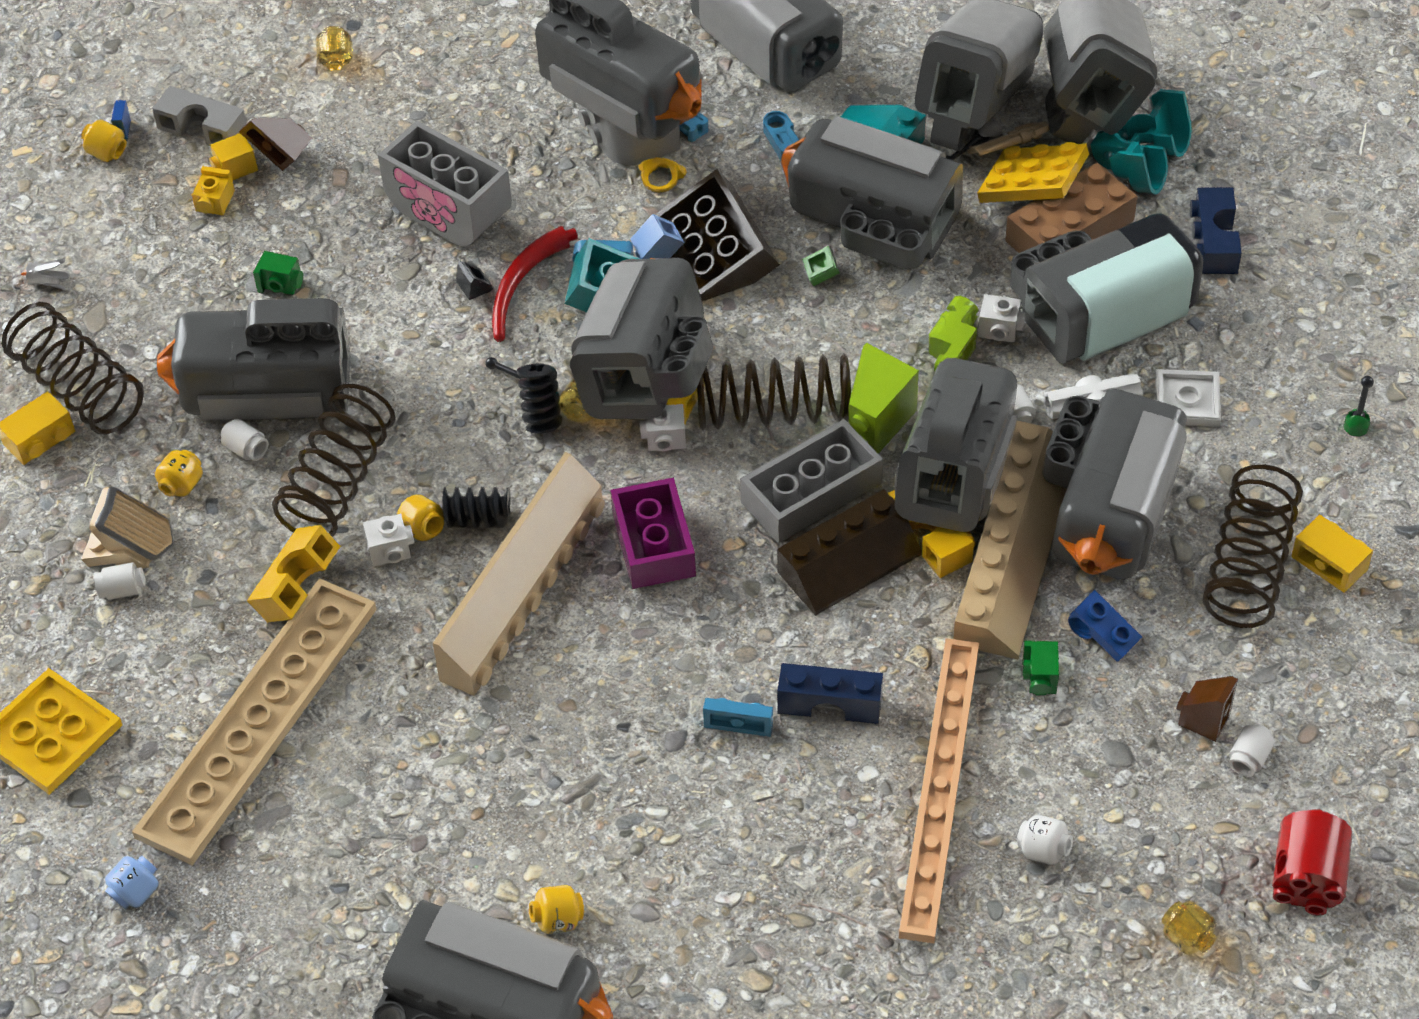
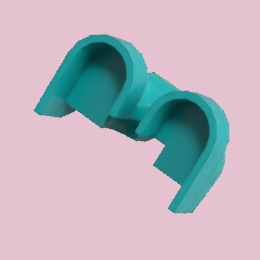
[1090,89,1192,195]

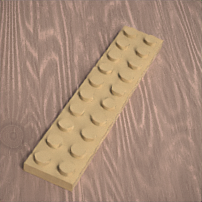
[132,578,377,866]

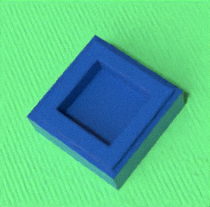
[111,100,131,141]

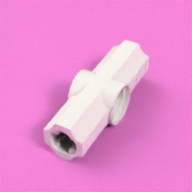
[1044,373,1143,419]

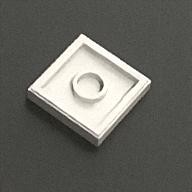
[1155,369,1221,427]

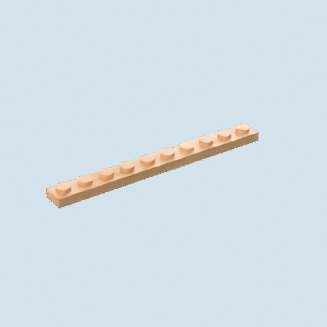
[899,638,979,944]

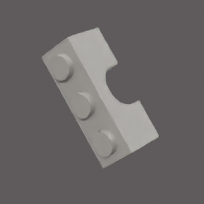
[152,86,247,145]

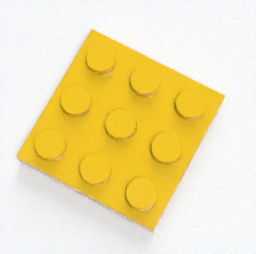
[977,142,1089,203]
[0,668,123,795]

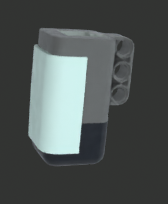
[1010,213,1204,364]

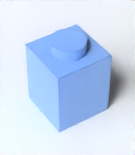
[630,214,684,259]

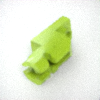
[928,296,979,371]

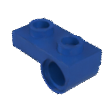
[1068,590,1142,662]

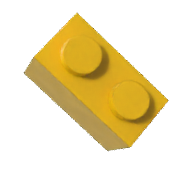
[0,391,76,465]
[1291,514,1373,593]

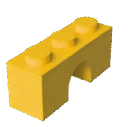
[888,490,975,578]
[247,525,341,623]

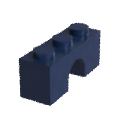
[1190,187,1242,274]
[777,663,883,724]

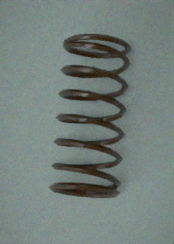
[1,302,144,435]
[697,353,851,430]
[272,383,396,537]
[1202,464,1303,628]

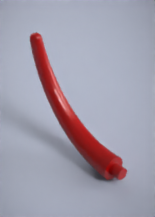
[492,226,578,342]

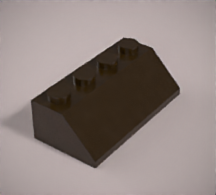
[777,489,922,616]

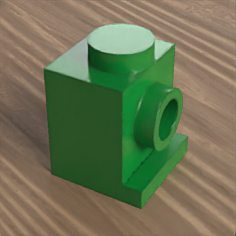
[253,251,304,295]
[1022,640,1059,696]

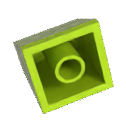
[849,342,919,454]

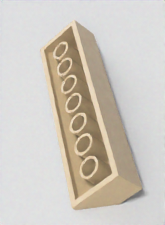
[953,421,1067,660]
[433,452,605,696]

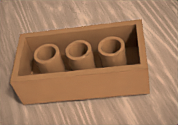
[1005,163,1138,253]

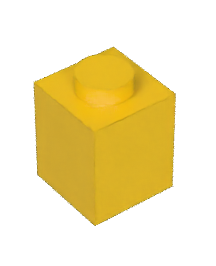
[209,133,258,180]

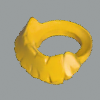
[638,157,687,193]

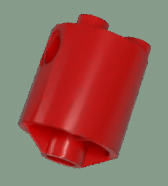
[1272,809,1353,916]

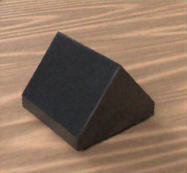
[456,261,493,300]

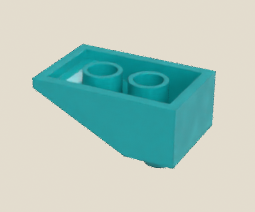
[840,105,926,144]
[564,238,640,313]

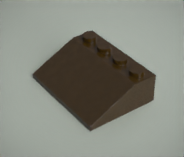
[655,169,780,301]

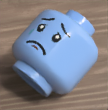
[105,855,158,909]

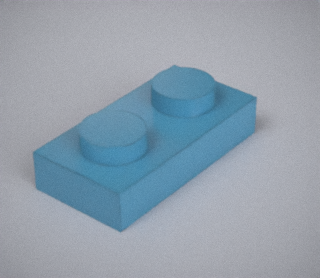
[703,698,773,737]

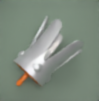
[21,258,69,290]

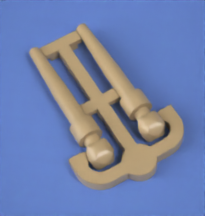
[967,121,1050,156]

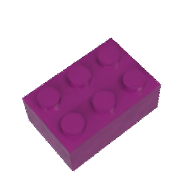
[610,477,696,589]

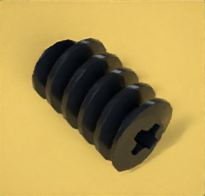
[517,363,562,433]
[442,487,510,528]

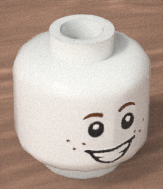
[1017,815,1073,865]

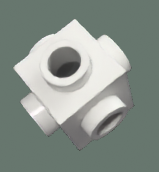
[978,294,1025,342]
[640,404,686,451]
[363,514,415,567]

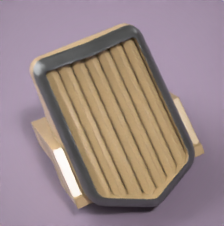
[81,486,174,569]

